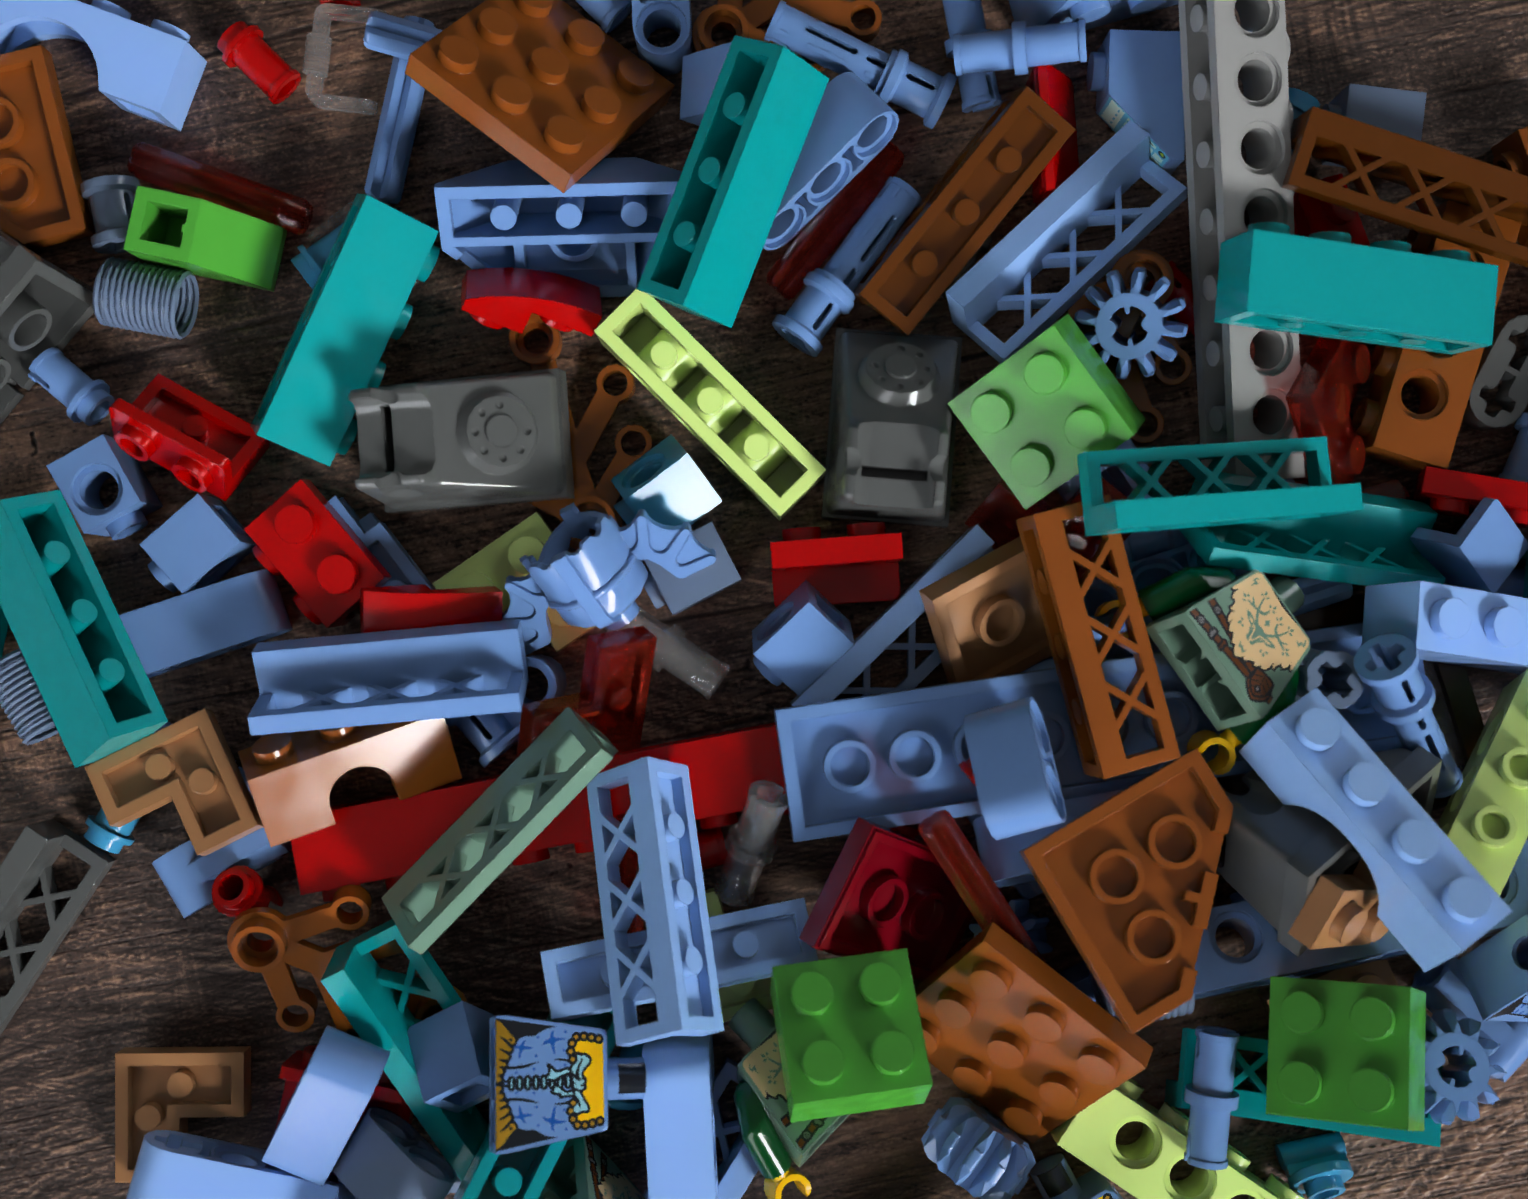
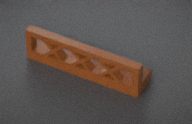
[1016,494,1181,779]

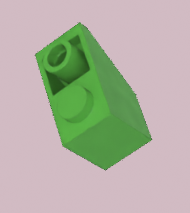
[123,185,287,292]

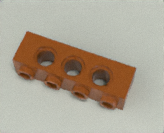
[1350,200,1522,474]

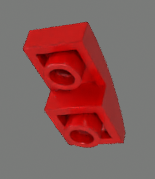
[461,267,603,337]
[360,584,503,633]

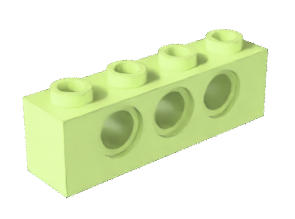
[594,288,826,521]
[1437,669,1528,896]
[1050,1078,1305,1199]

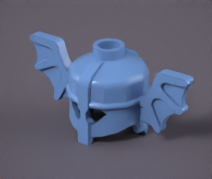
[502,503,716,655]

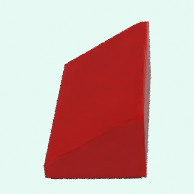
[1025,65,1079,207]

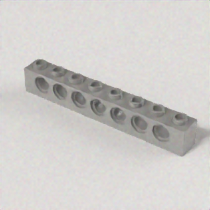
[1178,0,1306,479]

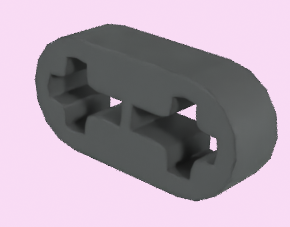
[1463,315,1528,431]

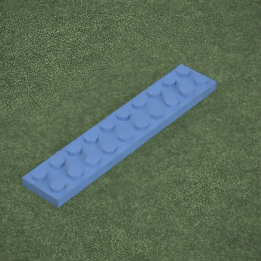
[773,622,1425,843]

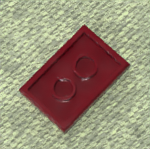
[799,816,987,981]

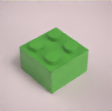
[947,313,1146,510]
[770,948,933,1123]
[1266,976,1426,1131]

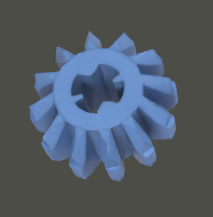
[1075,267,1188,380]
[1425,1009,1507,1125]
[921,1097,1036,1199]

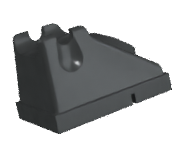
[0,230,94,425]
[821,328,962,528]
[348,368,575,514]
[1216,746,1442,957]

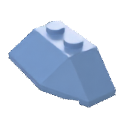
[434,157,682,297]

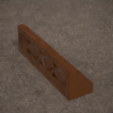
[853,86,1076,335]
[1282,106,1528,267]

